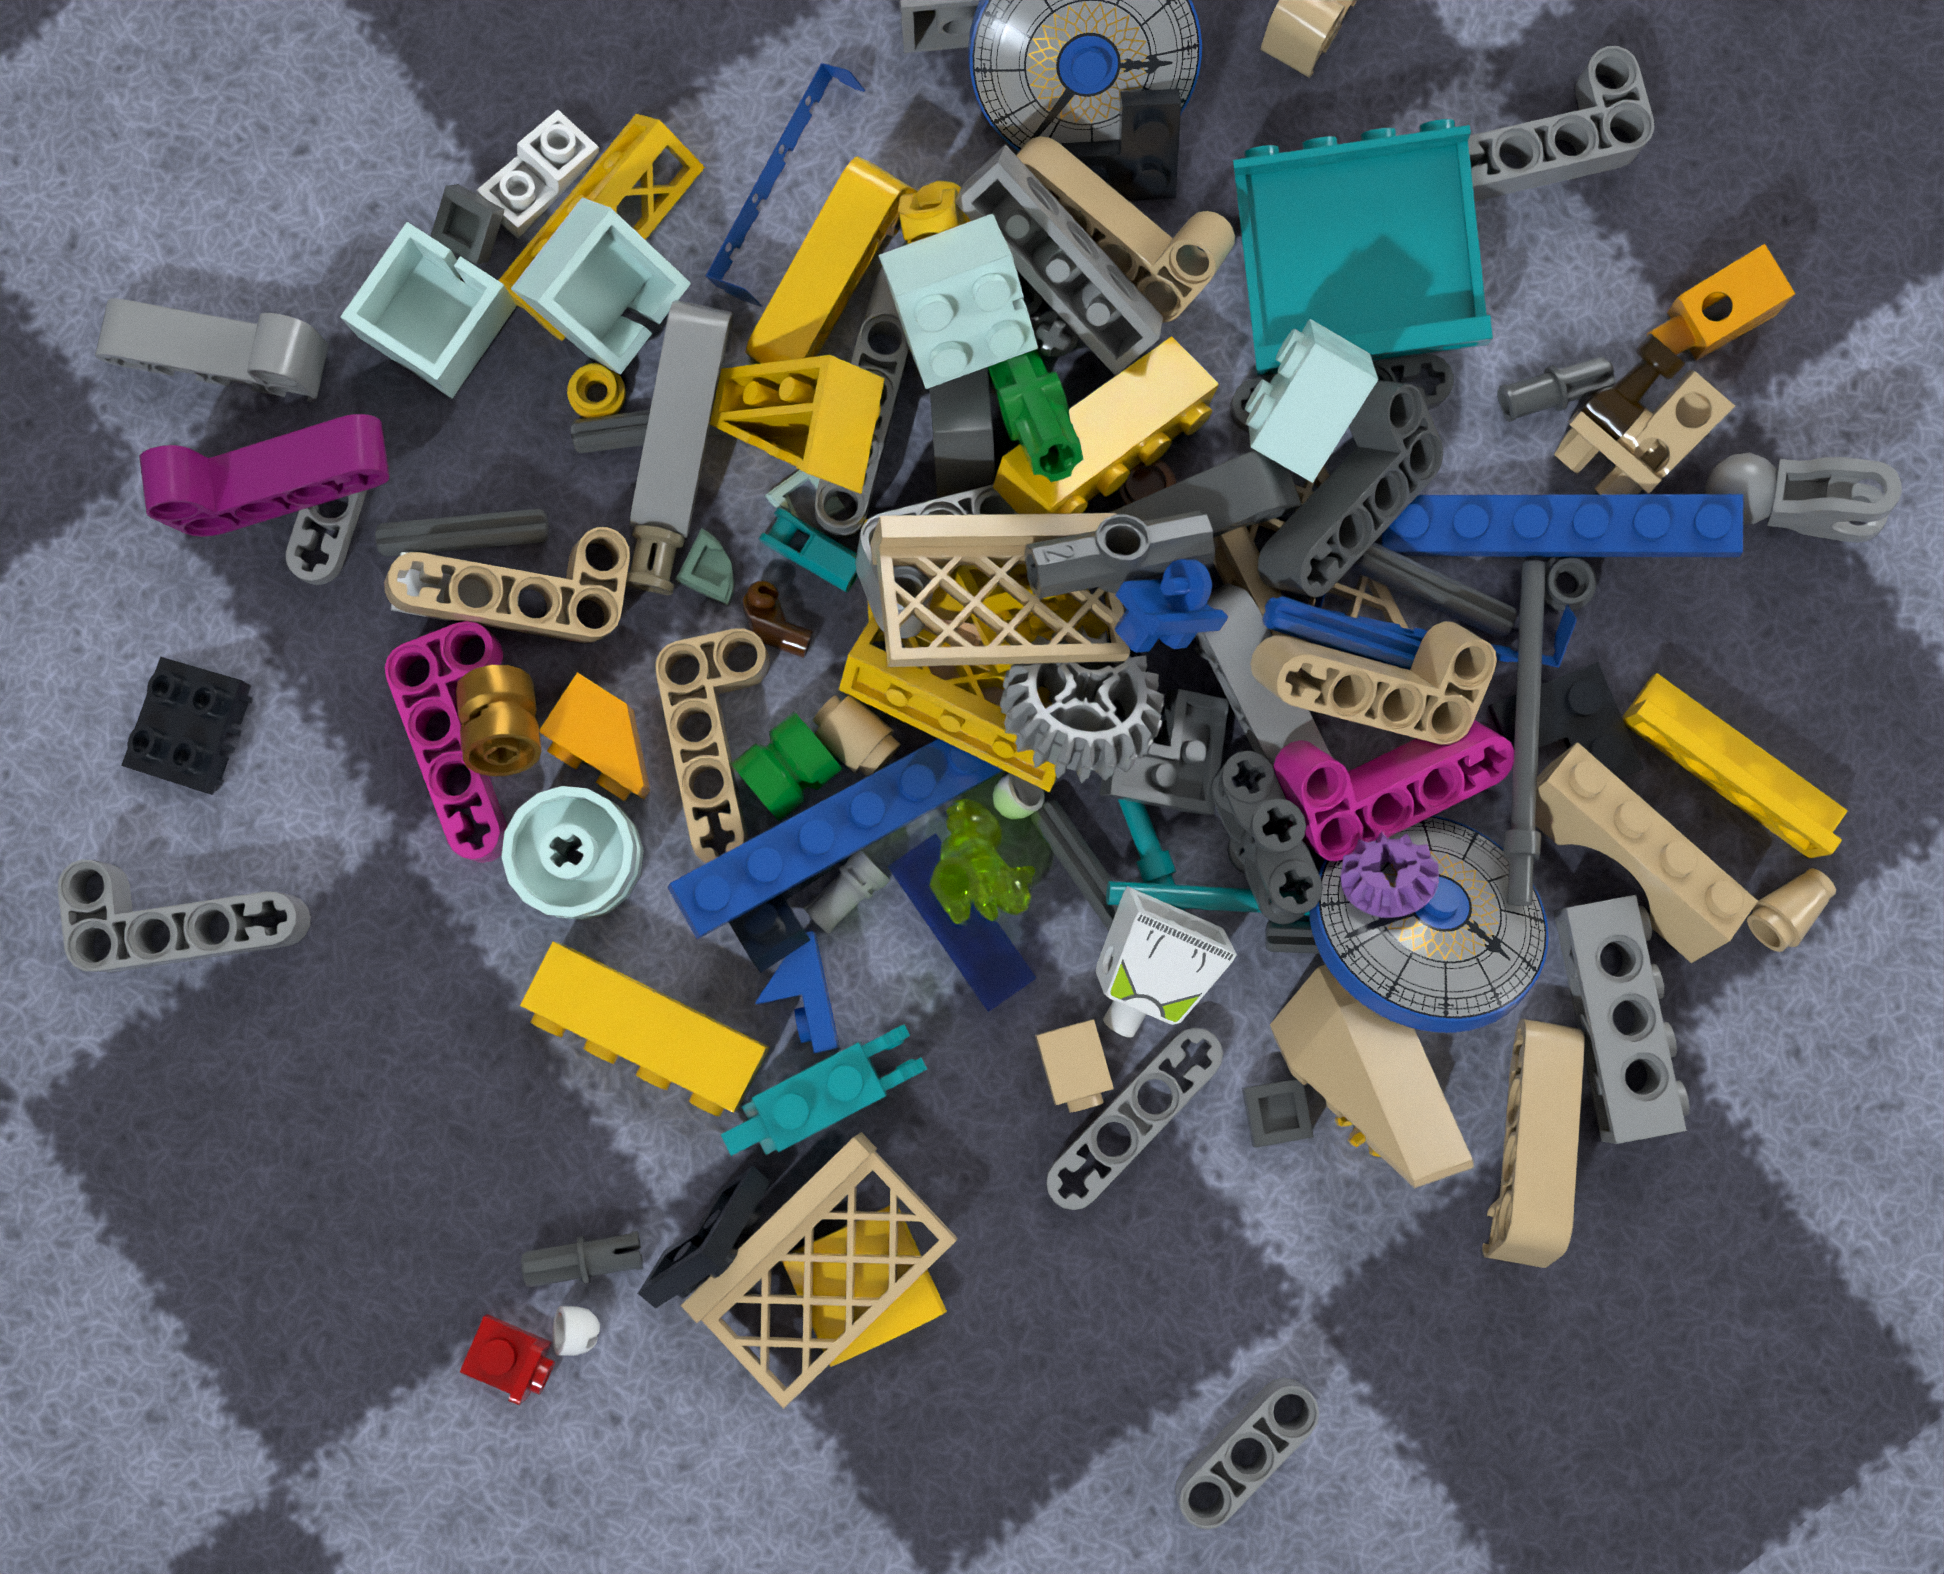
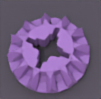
[1340,831,1439,918]

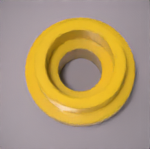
[567,363,626,418]

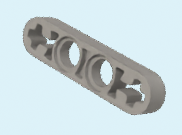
[1046,1027,1223,1210]

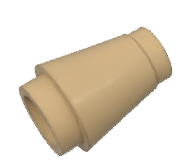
[1747,868,1836,952]

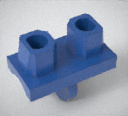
[1114,559,1229,653]

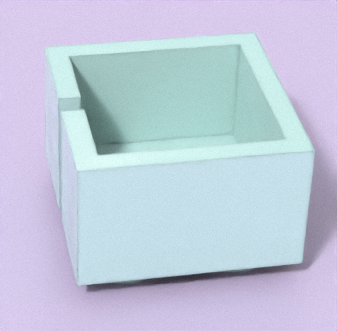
[511,197,691,374]
[879,213,1038,389]
[340,222,517,399]
[1245,319,1378,483]

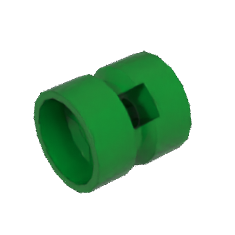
[731,711,843,822]

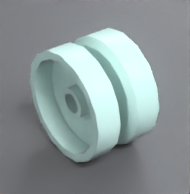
[501,786,644,920]

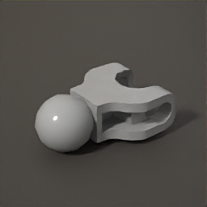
[1705,452,1902,543]

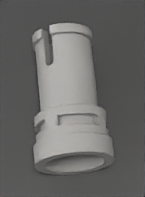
[803,850,891,934]

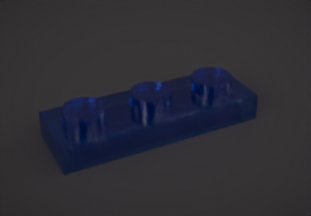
[887,833,1036,1012]

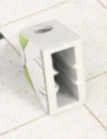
[1096,886,1237,1037]

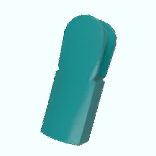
[758,508,858,593]

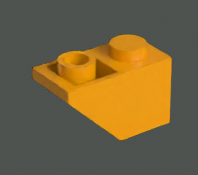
[539,672,650,801]

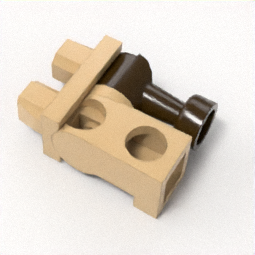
[1554,333,1735,495]

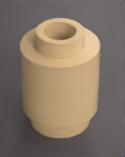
[813,695,901,777]

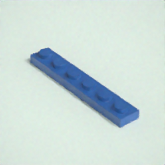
[1382,494,1743,557]
[667,739,1003,940]

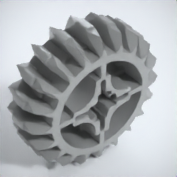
[1000,625,1164,783]

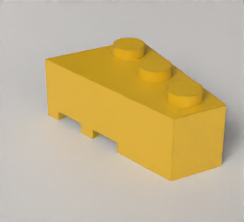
[710,355,885,494]

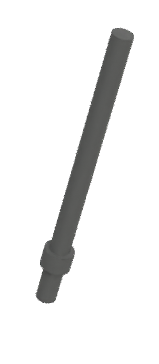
[1503,560,1546,906]

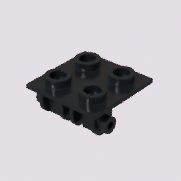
[121,657,253,795]

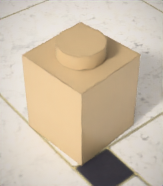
[1035,1019,1114,1113]

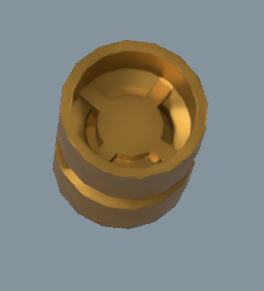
[456,665,542,776]

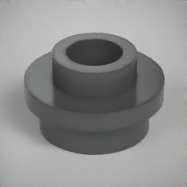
[1544,557,1596,612]

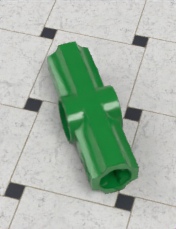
[988,349,1084,482]

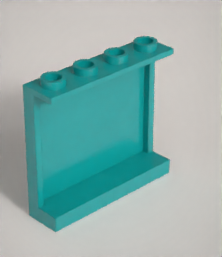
[1233,119,1493,376]

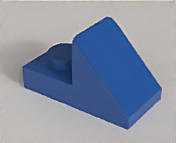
[755,931,840,1053]

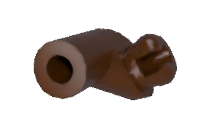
[743,580,814,658]

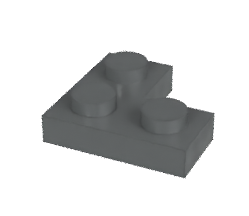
[1100,689,1229,815]

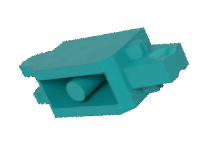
[720,1024,927,1156]

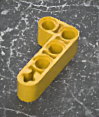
[745,156,917,363]

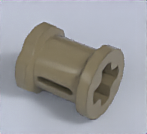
[626,525,685,595]

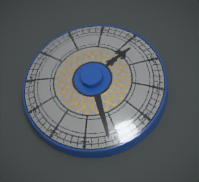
[968,0,1202,151]
[1309,815,1549,1033]

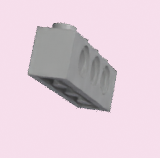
[955,144,1163,376]
[1553,895,1689,1144]

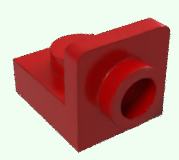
[460,1314,555,1405]

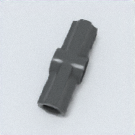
[1024,510,1215,599]

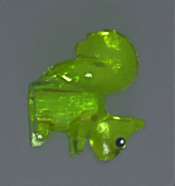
[929,799,1035,924]

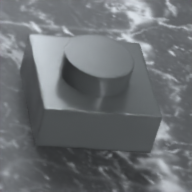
[430,184,505,264]
[1242,1078,1313,1148]

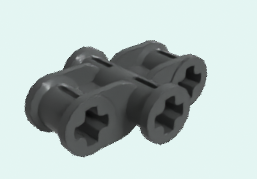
[1210,751,1323,925]

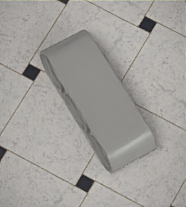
[1175,1377,1319,1530]

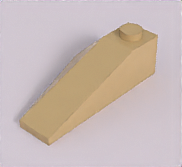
[1270,964,1474,1188]

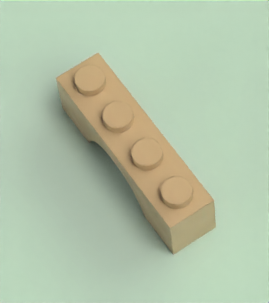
[1535,742,1758,963]

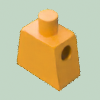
[1647,244,1795,361]

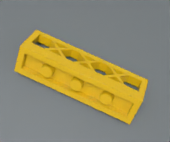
[498,114,705,341]
[839,615,1057,792]
[1622,673,1848,858]

